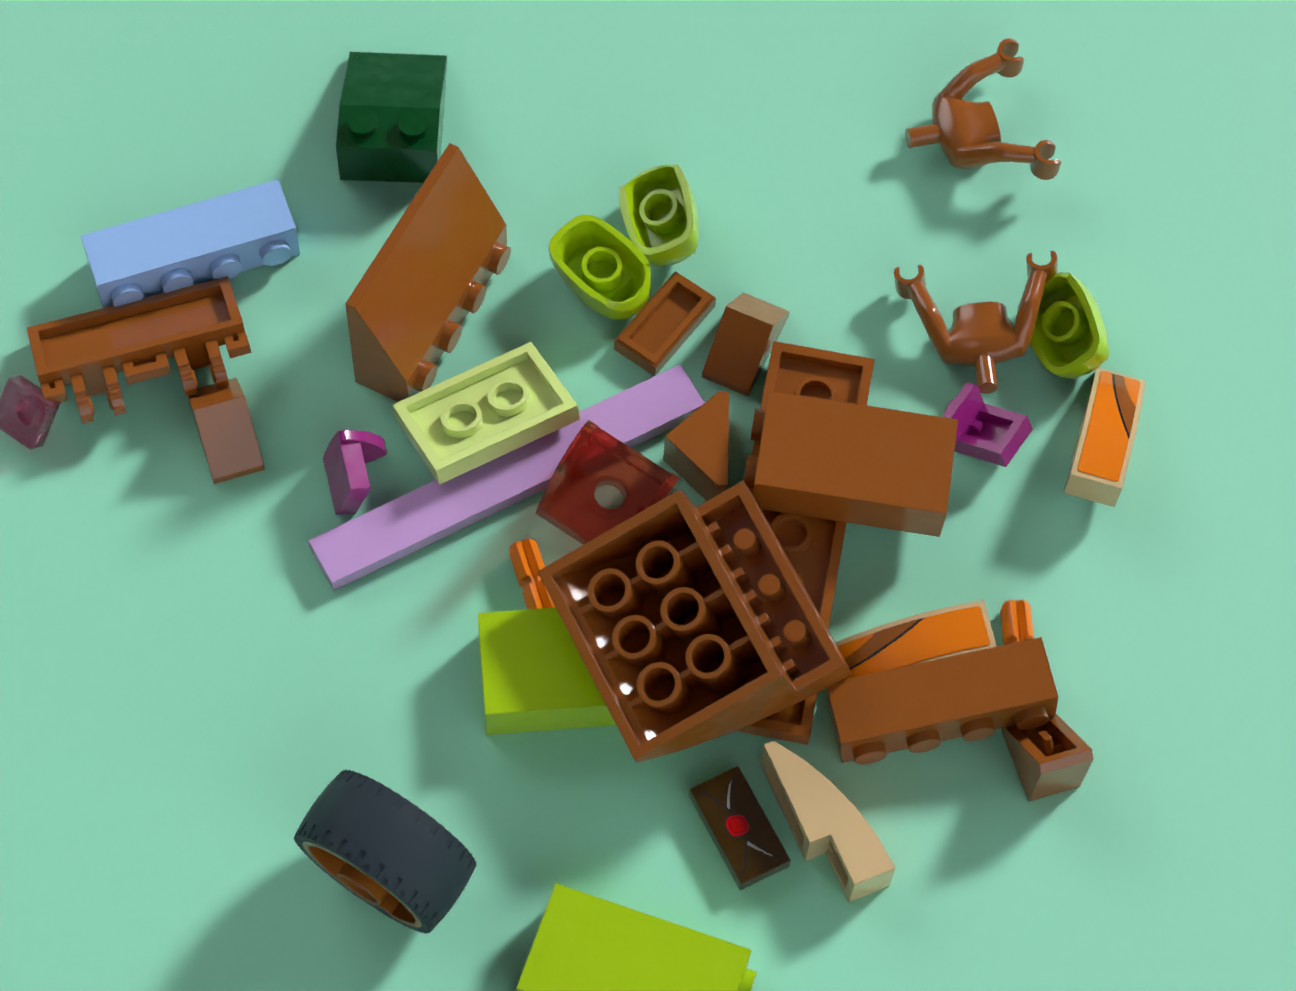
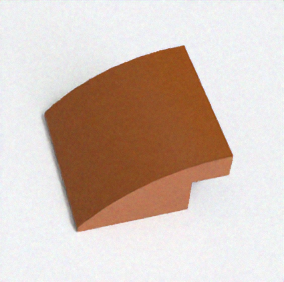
[537,481,852,763]

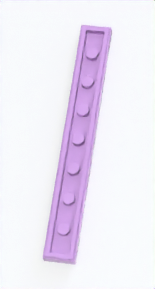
[308,364,705,591]

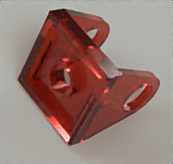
[535,420,682,545]

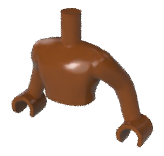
[905,38,1061,180]
[894,251,1058,394]

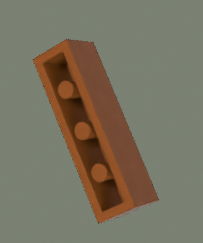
[826,637,1059,764]

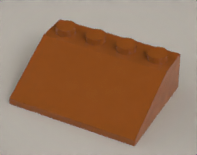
[345,143,511,402]

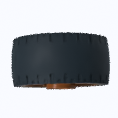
[294,770,477,934]

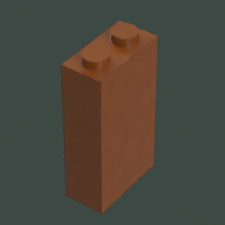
[744,390,958,537]

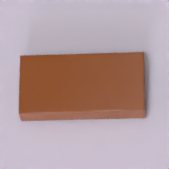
[614,271,716,376]

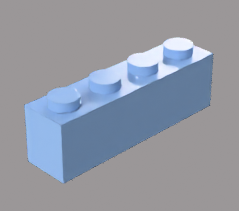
[81,179,300,308]

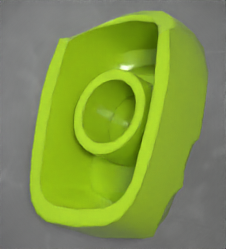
[619,164,699,267]
[549,215,651,320]
[1017,272,1109,379]

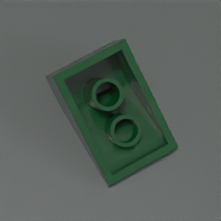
[336,52,447,183]

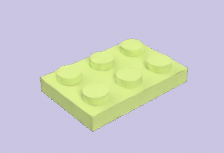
[392,342,580,485]

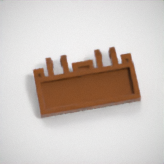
[27,277,251,424]

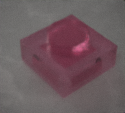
[0,375,61,450]

